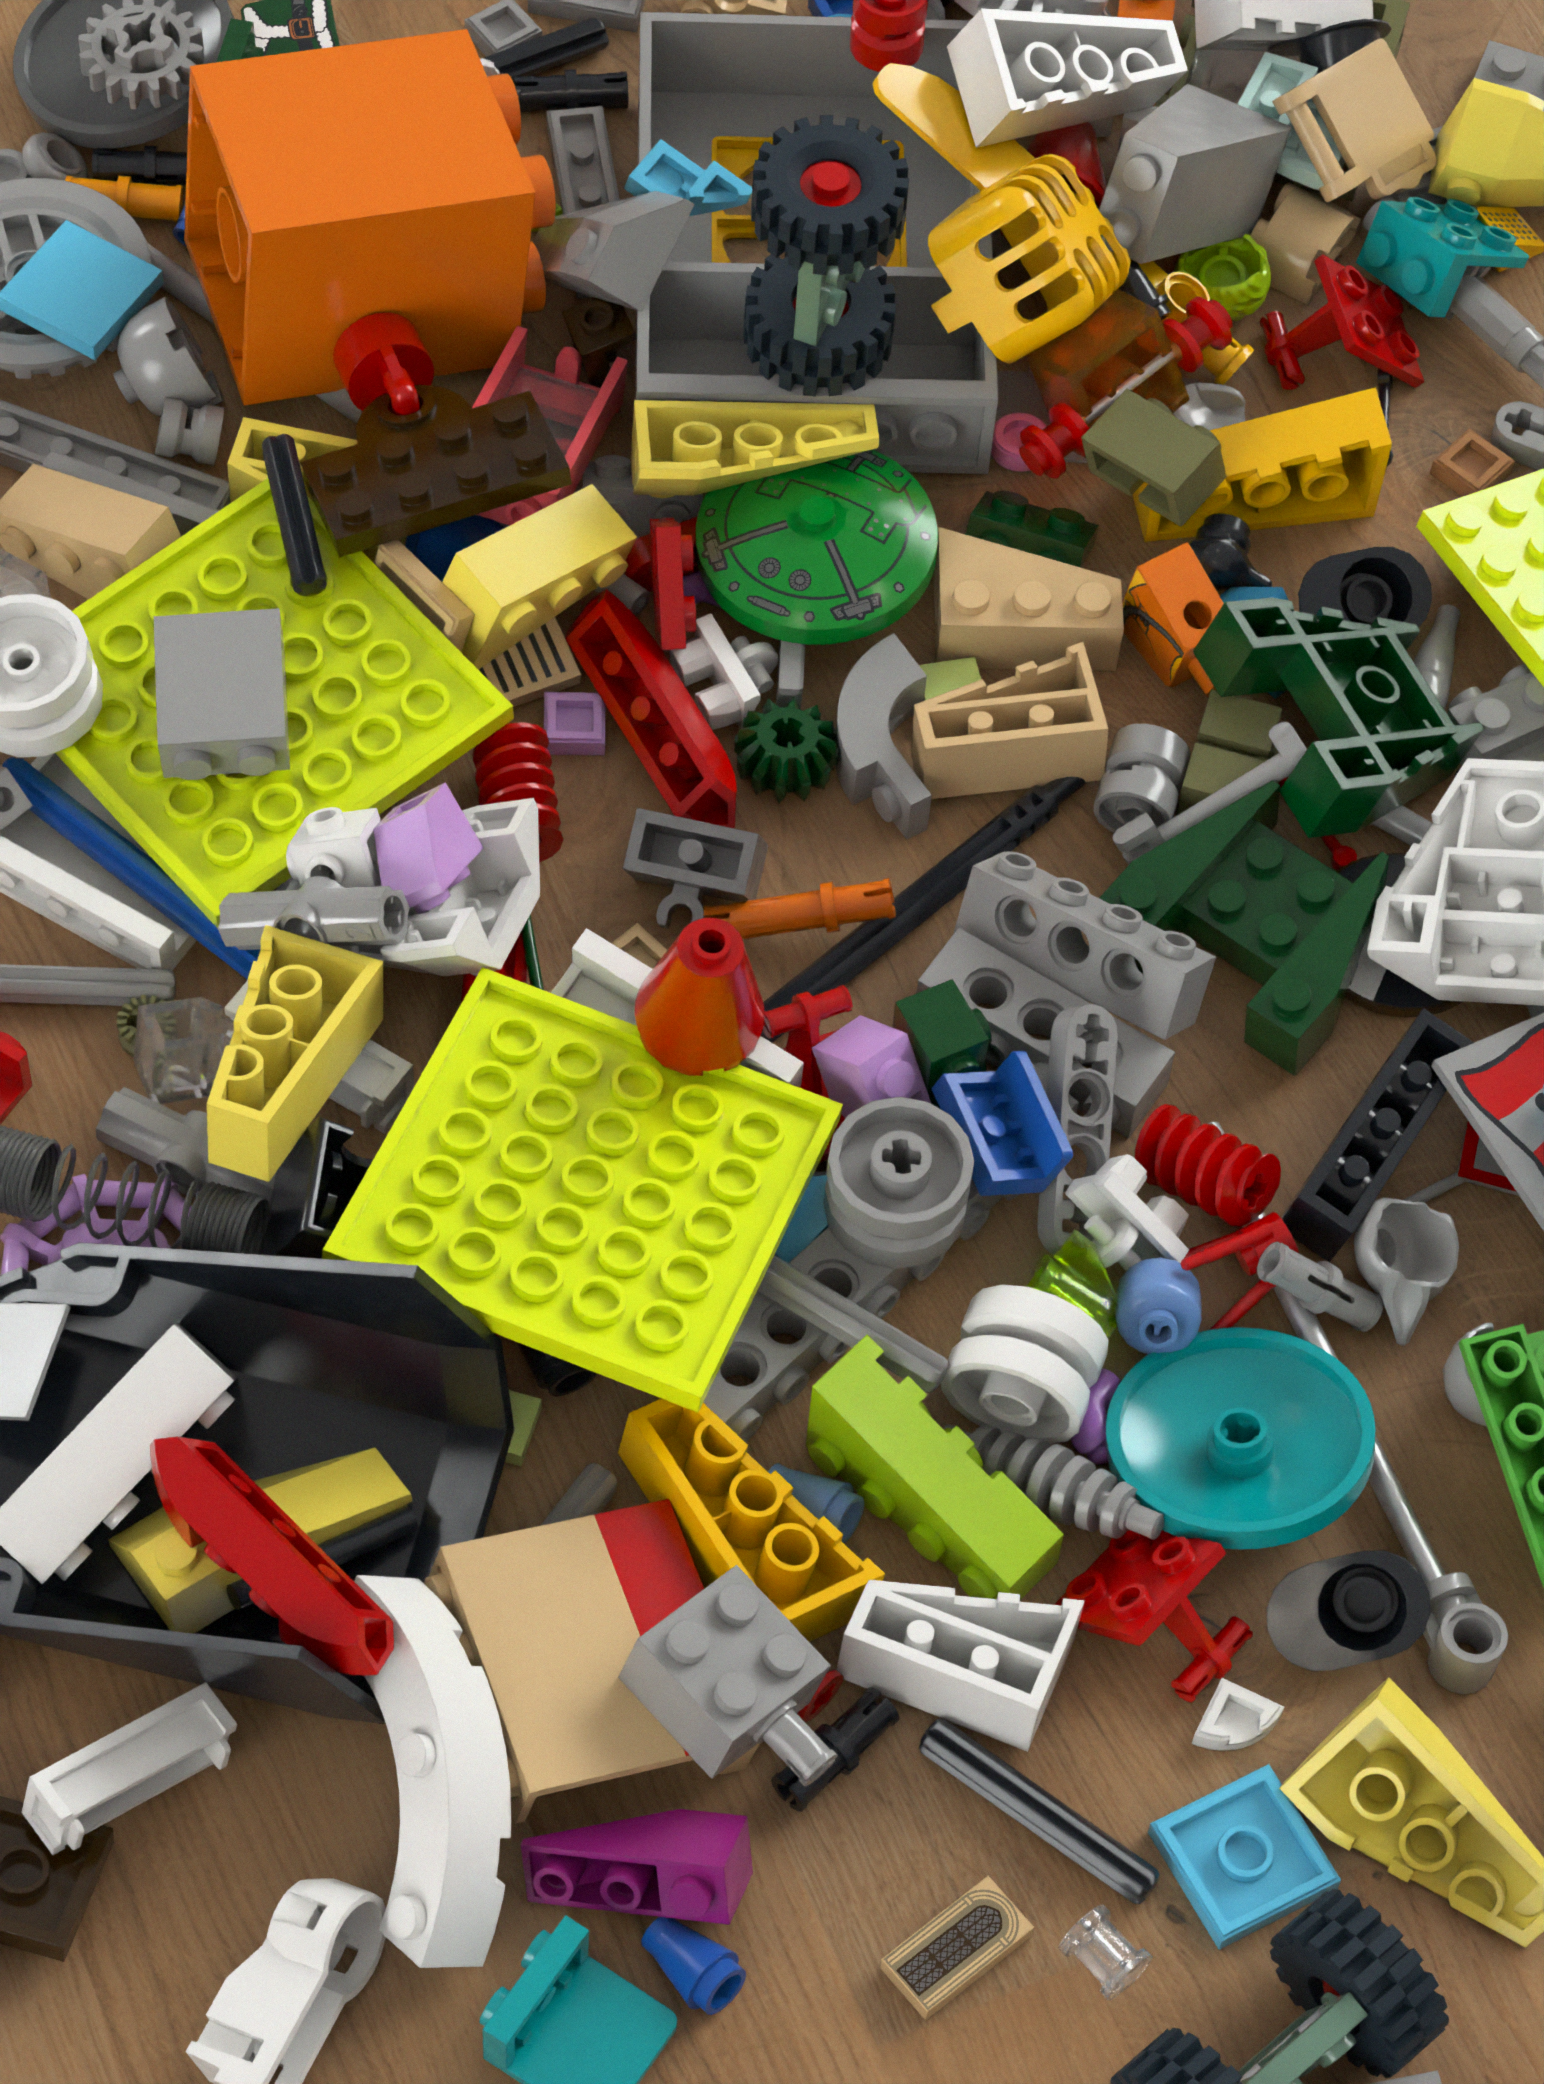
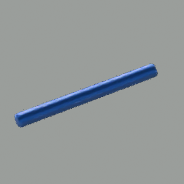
[2,757,261,980]

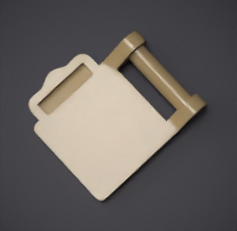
[1272,38,1437,202]

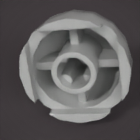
[113,297,224,417]

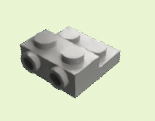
[1447,664,1544,766]

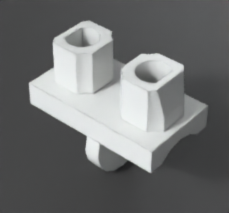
[670,613,779,730]
[1065,1154,1189,1271]

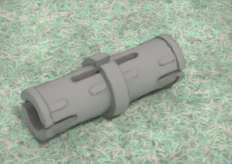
[1257,1242,1383,1332]

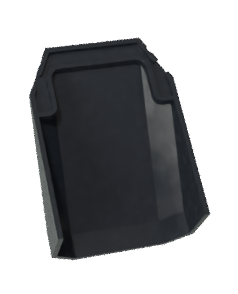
[0,1242,514,1724]

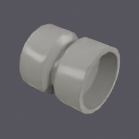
[1093,723,1191,833]

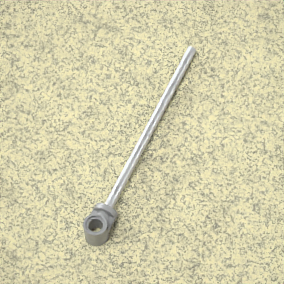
[1207,1122,1508,1694]

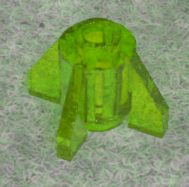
[1026,1229,1117,1339]

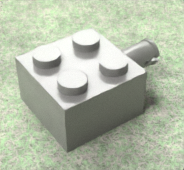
[618,1565,838,1787]

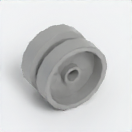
[823,1097,974,1269]

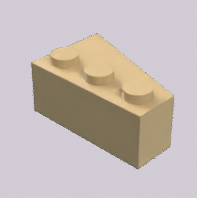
[0,464,181,599]
[933,527,1124,671]
[911,642,1109,799]

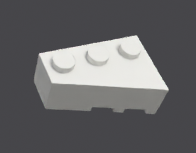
[837,1580,1085,1752]

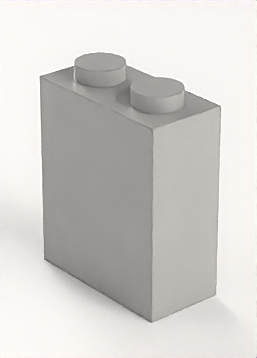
[153,608,290,780]

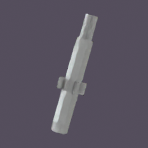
[1363,196,1544,389]

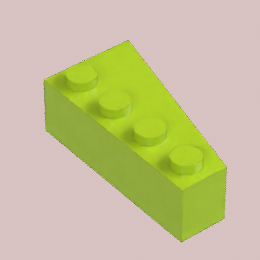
[805,1334,1064,1600]

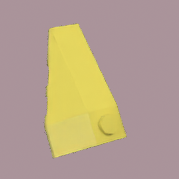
[1428,78,1544,207]
[631,400,879,498]
[108,1447,413,1633]
[1279,1678,1544,1948]

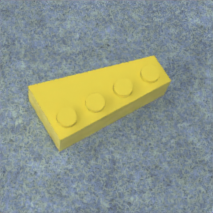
[207,925,383,1182]

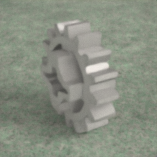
[78,0,205,109]

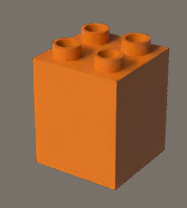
[184,29,556,406]

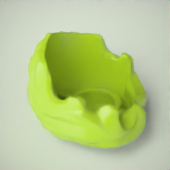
[1174,234,1271,321]

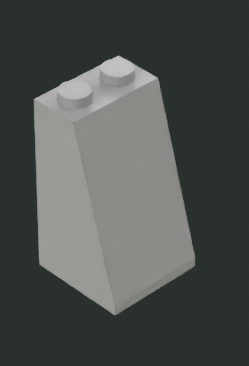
[1099,84,1292,264]

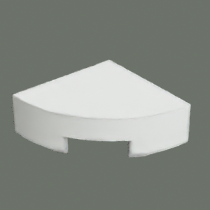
[1192,1678,1284,1751]

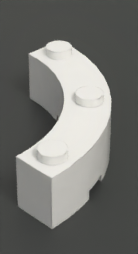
[354,1575,511,1968]

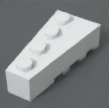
[947,8,1188,148]
[0,1323,237,1584]

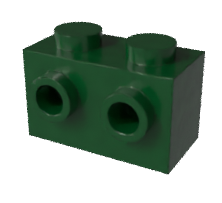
[892,979,992,1109]

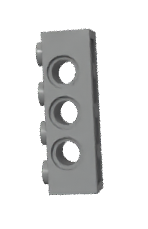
[954,851,1216,1040]
[916,928,1175,1139]

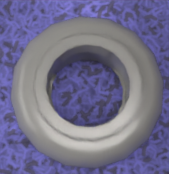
[22,132,88,181]

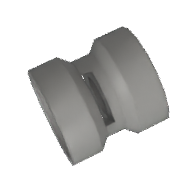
[155,397,224,466]

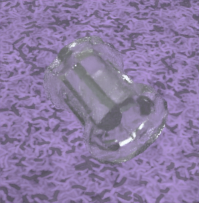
[1058,1904,1153,2001]

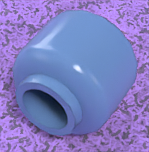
[1115,1257,1202,1354]

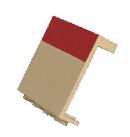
[424,1499,759,1824]

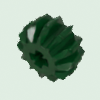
[734,696,839,804]

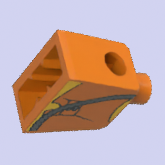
[1122,542,1224,698]

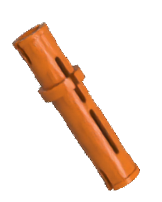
[703,878,896,940]

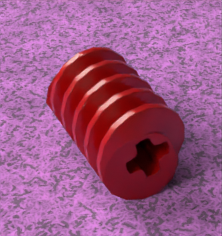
[472,722,564,863]
[1135,1104,1281,1227]

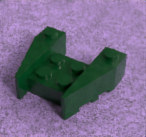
[1193,597,1484,838]
[1099,780,1389,1076]

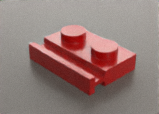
[649,517,696,650]

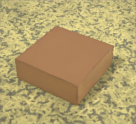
[1430,428,1515,497]

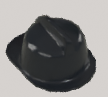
[1267,19,1391,73]
[1298,547,1432,628]
[1266,1550,1431,1671]

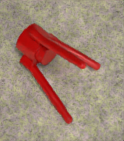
[1180,1211,1299,1330]

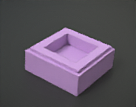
[544,692,605,755]

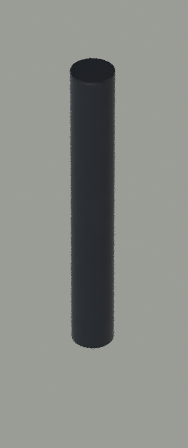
[226,1505,418,1610]

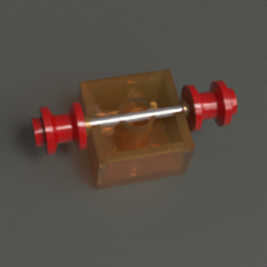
[1019,289,1233,479]

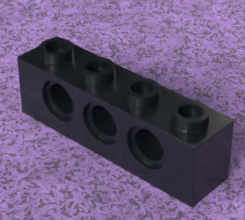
[1281,1008,1474,1262]

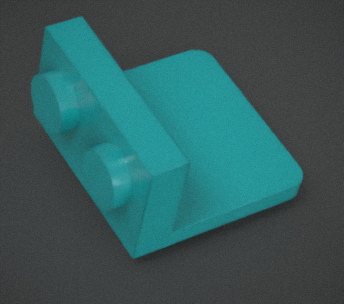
[1356,197,1529,318]
[479,1915,677,2084]

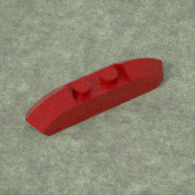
[565,589,737,829]
[150,1436,394,1676]

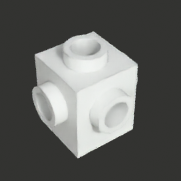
[286,807,381,888]

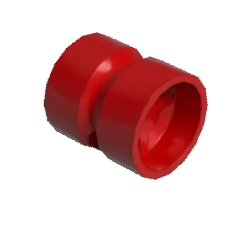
[850,0,928,72]

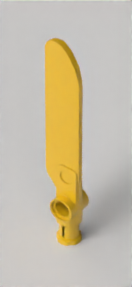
[872,63,1254,385]

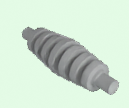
[943,1424,1164,1540]

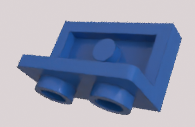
[931,1051,1073,1196]

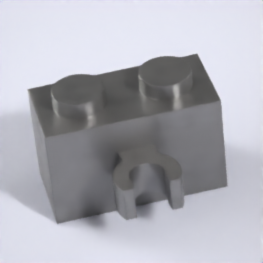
[623,808,769,929]

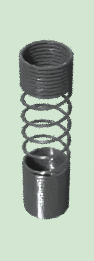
[0,1125,270,1255]

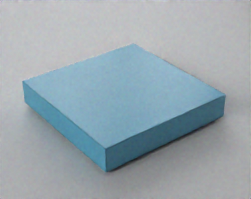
[0,220,164,360]
[1148,1764,1341,1950]

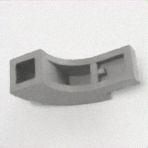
[835,633,932,840]

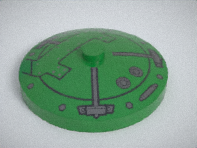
[696,450,938,645]

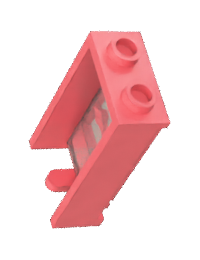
[472,326,628,525]

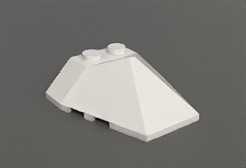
[1367,758,1544,1006]
[276,798,540,976]

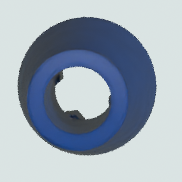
[641,1917,746,2015]

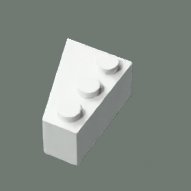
[1194,0,1373,51]

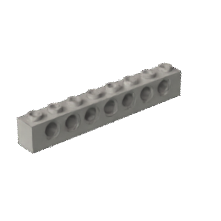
[659,1063,1079,1442]

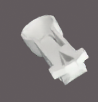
[186,1878,386,2084]

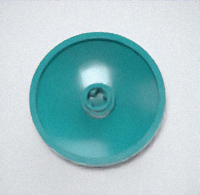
[1106,1327,1376,1550]

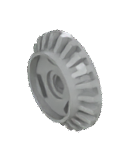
[0,178,151,379]

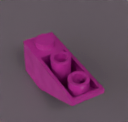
[521,1809,753,1925]

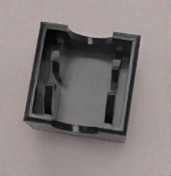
[262,1117,373,1259]

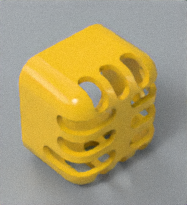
[928,154,1131,364]

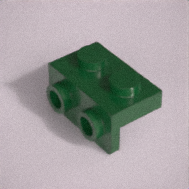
[965,490,1099,568]

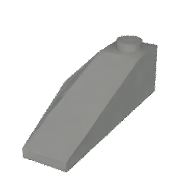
[533,191,695,312]

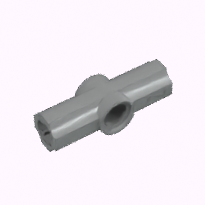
[218,876,410,950]
[96,1087,276,1207]

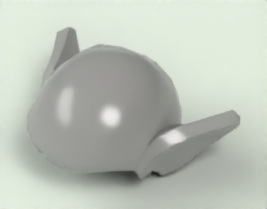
[1354,1198,1459,1346]

